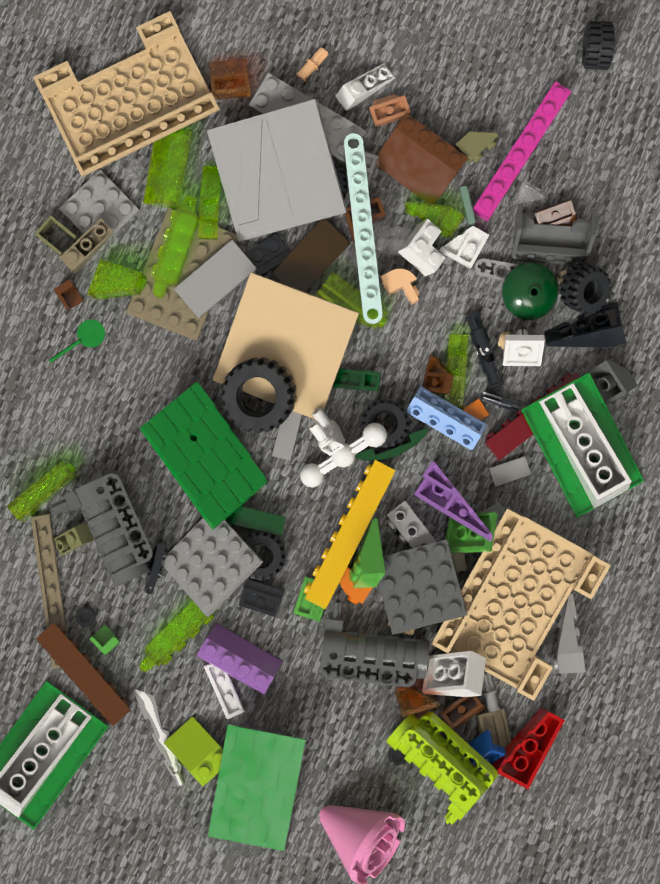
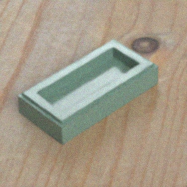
[459,186,476,227]

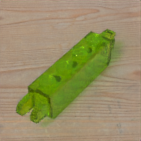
[151,195,199,298]
[139,601,215,672]

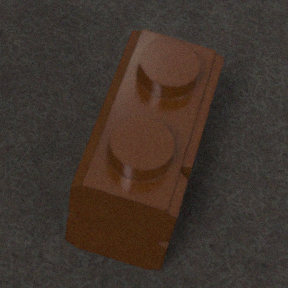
[441,696,485,731]

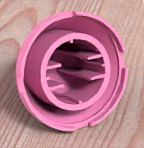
[319,805,405,884]

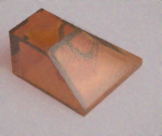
[394,687,440,717]

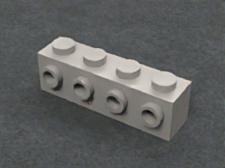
[386,501,436,549]

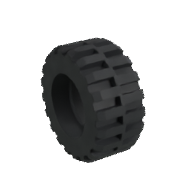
[220,357,297,433]

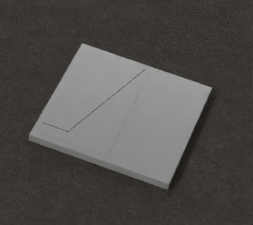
[207,99,347,242]

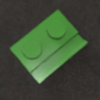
[293,577,324,622]

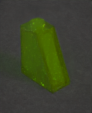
[87,259,147,300]

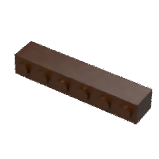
[35,623,131,726]

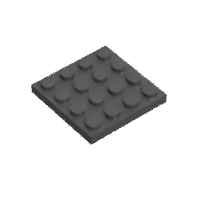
[379,539,468,635]

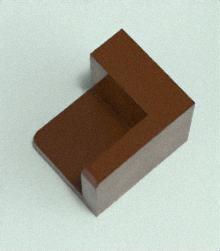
[53,279,83,311]

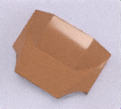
[369,94,411,127]

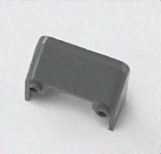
[512,203,596,265]

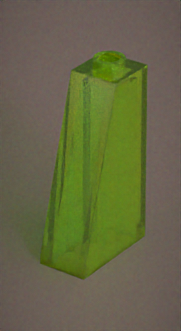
[315,272,388,330]
[6,461,77,522]

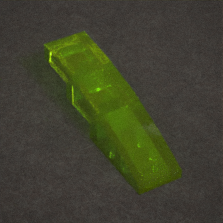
[444,333,468,410]

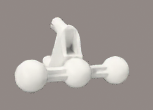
[300,407,387,488]

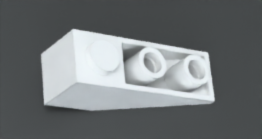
[335,63,395,111]

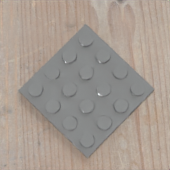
[161,518,263,617]

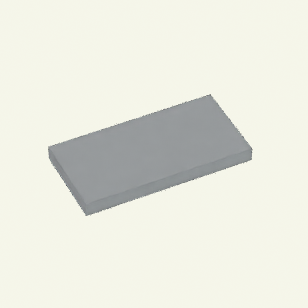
[174,240,257,319]

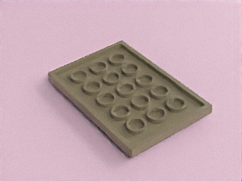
[126,208,238,341]

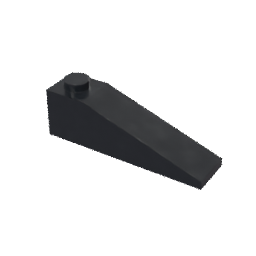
[545,302,626,348]

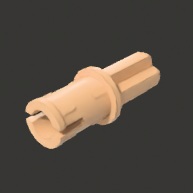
[296,47,329,82]

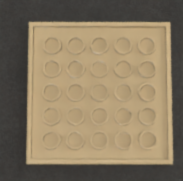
[213,272,359,419]

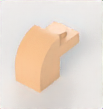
[380,269,420,305]

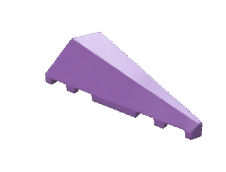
[414,461,493,542]

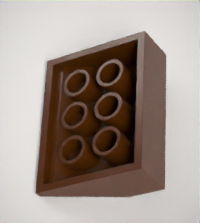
[376,113,468,207]

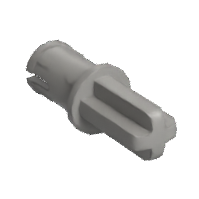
[482,673,500,712]

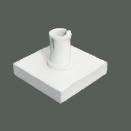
[503,329,545,366]

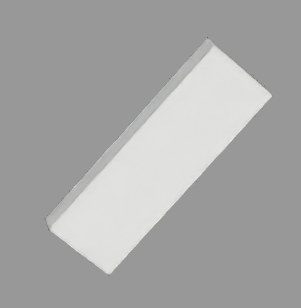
[204,664,245,719]

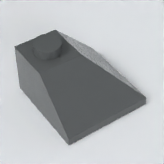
[581,359,638,405]

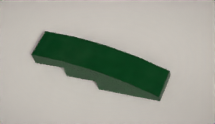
[226,506,286,536]

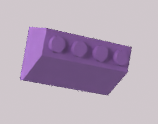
[197,623,283,695]

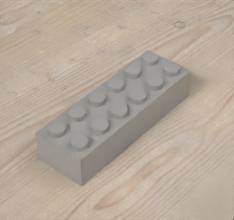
[249,73,366,167]

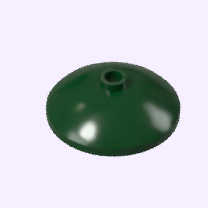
[502,262,558,320]

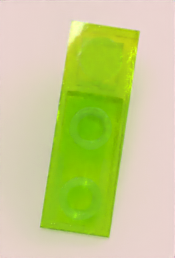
[404,202,465,238]

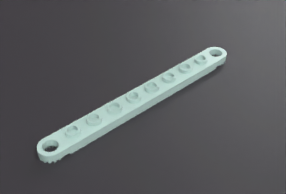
[344,133,382,324]

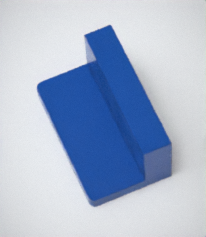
[464,730,506,770]

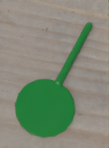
[49,320,105,363]

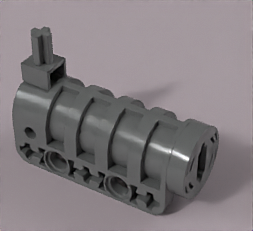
[49,473,152,587]
[320,602,429,687]

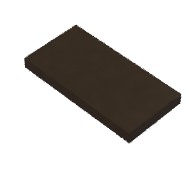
[271,218,351,292]

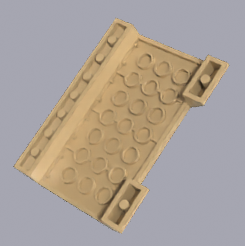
[33,11,220,177]
[431,508,611,701]

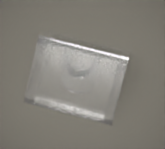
[506,179,548,213]

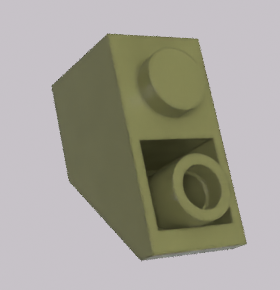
[454,132,499,165]
[54,523,94,556]

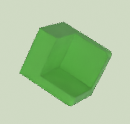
[89,625,121,655]

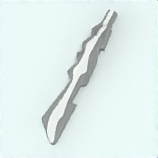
[134,689,185,786]

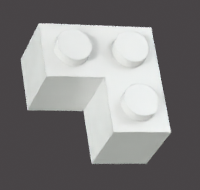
[398,219,445,276]

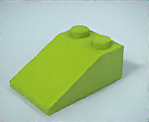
[164,716,223,787]

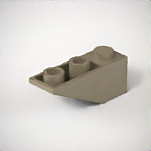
[59,218,114,274]

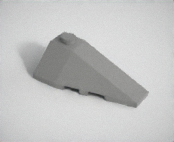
[552,593,586,674]

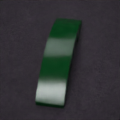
[333,369,382,392]
[355,428,428,461]

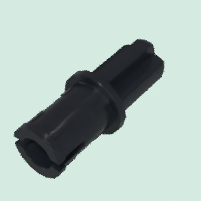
[482,391,521,413]

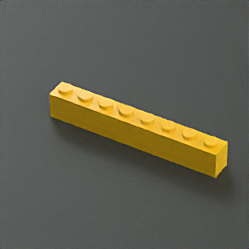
[304,460,396,609]

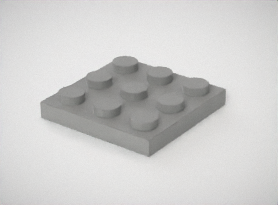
[59,170,140,245]

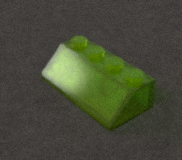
[143,130,193,210]

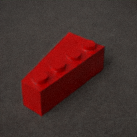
[492,707,565,789]

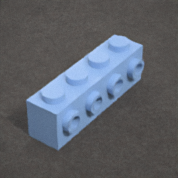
[406,386,487,450]

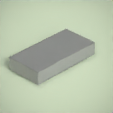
[489,456,531,487]

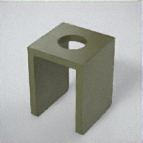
[35,215,78,256]

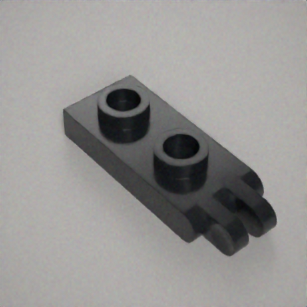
[144,542,168,594]

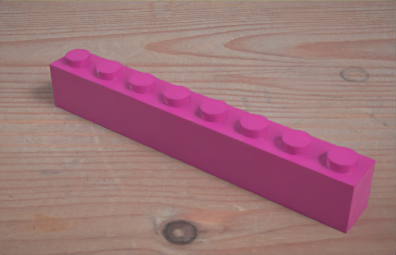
[473,81,571,222]

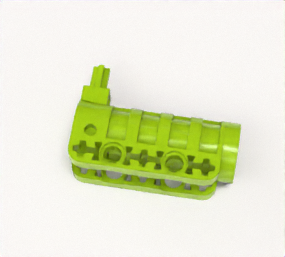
[386,712,498,825]

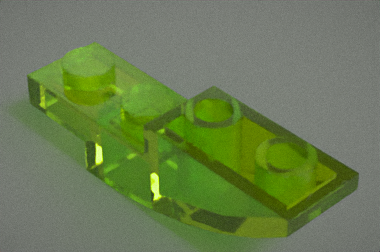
[198,166,221,240]

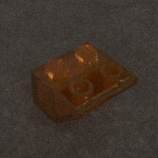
[209,59,251,100]

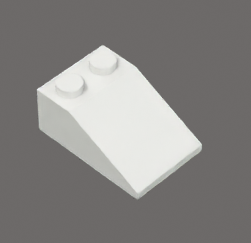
[422,651,486,697]

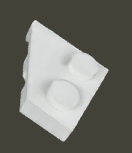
[439,226,489,269]

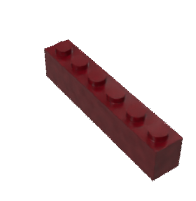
[484,372,580,461]

